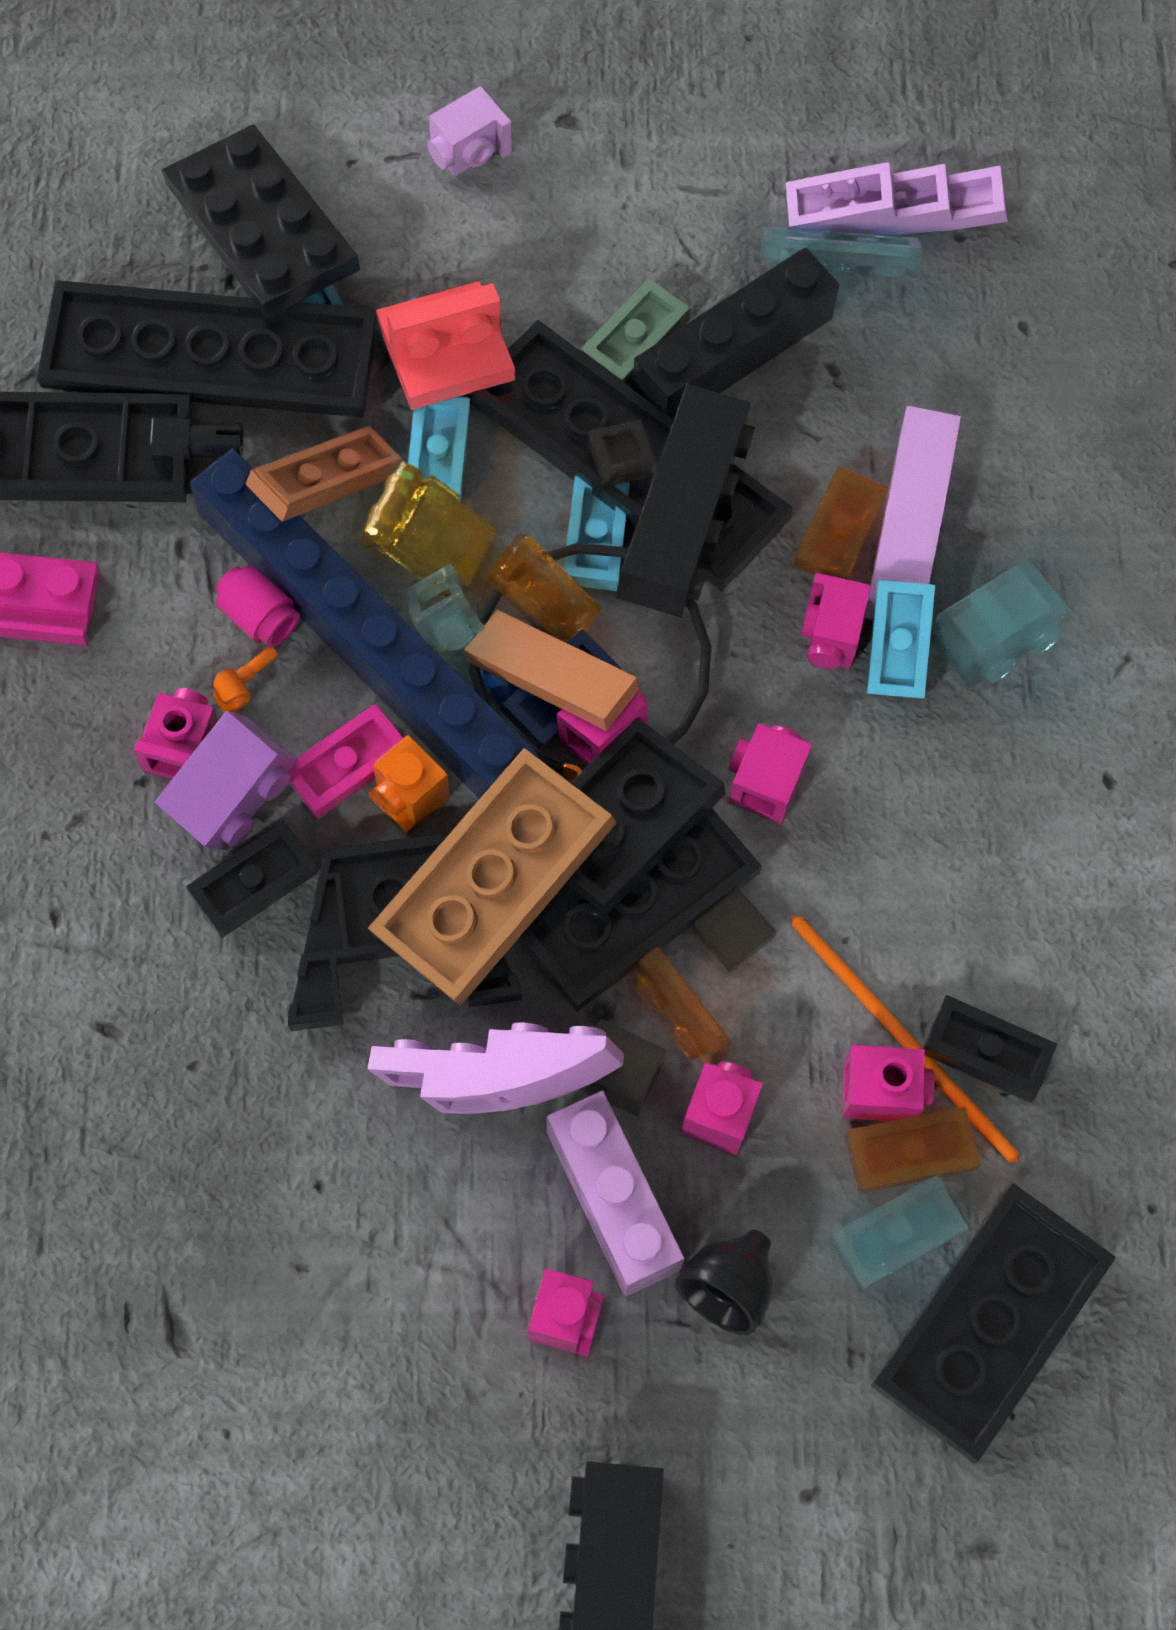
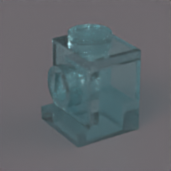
[403,563,485,654]

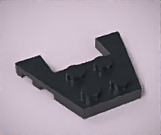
[287,833,522,1032]

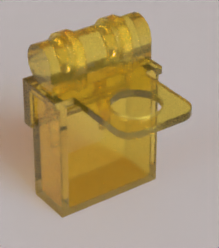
[362,462,498,599]

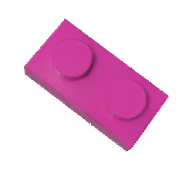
[288,704,403,820]

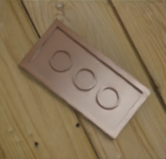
[368,748,617,1006]

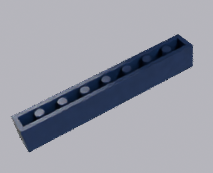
[190,448,539,799]

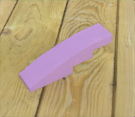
[786,162,1008,236]
[863,406,961,621]

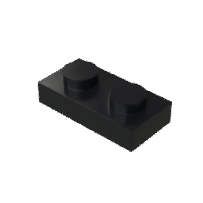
[186,820,319,939]
[922,995,1057,1103]

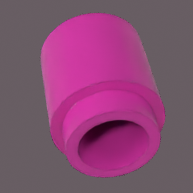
[216,565,300,648]

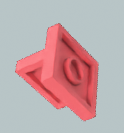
[376,281,515,410]

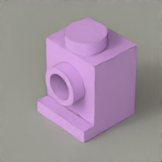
[427,86,511,176]

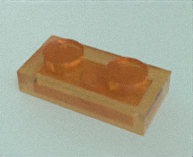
[793,467,889,580]
[484,534,602,643]
[636,947,731,1065]
[845,1107,981,1194]

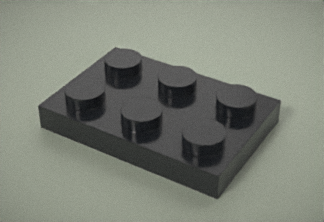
[566,717,725,915]

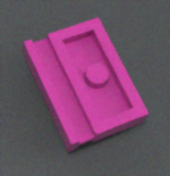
[0,553,101,646]

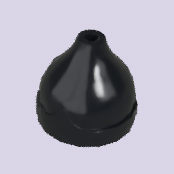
[676,1229,773,1335]

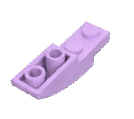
[367,1022,624,1114]

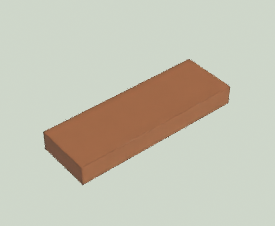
[245,426,405,522]
[464,610,639,731]

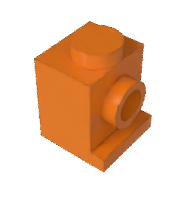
[368,735,450,836]

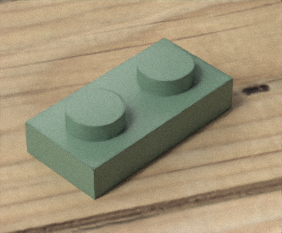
[580,278,690,385]

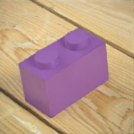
[154,710,297,850]

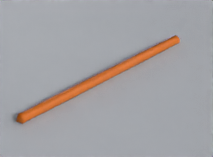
[791,916,1019,1163]

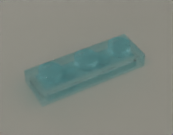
[759,226,923,277]

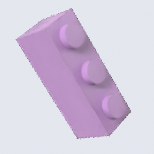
[546,1090,684,1297]

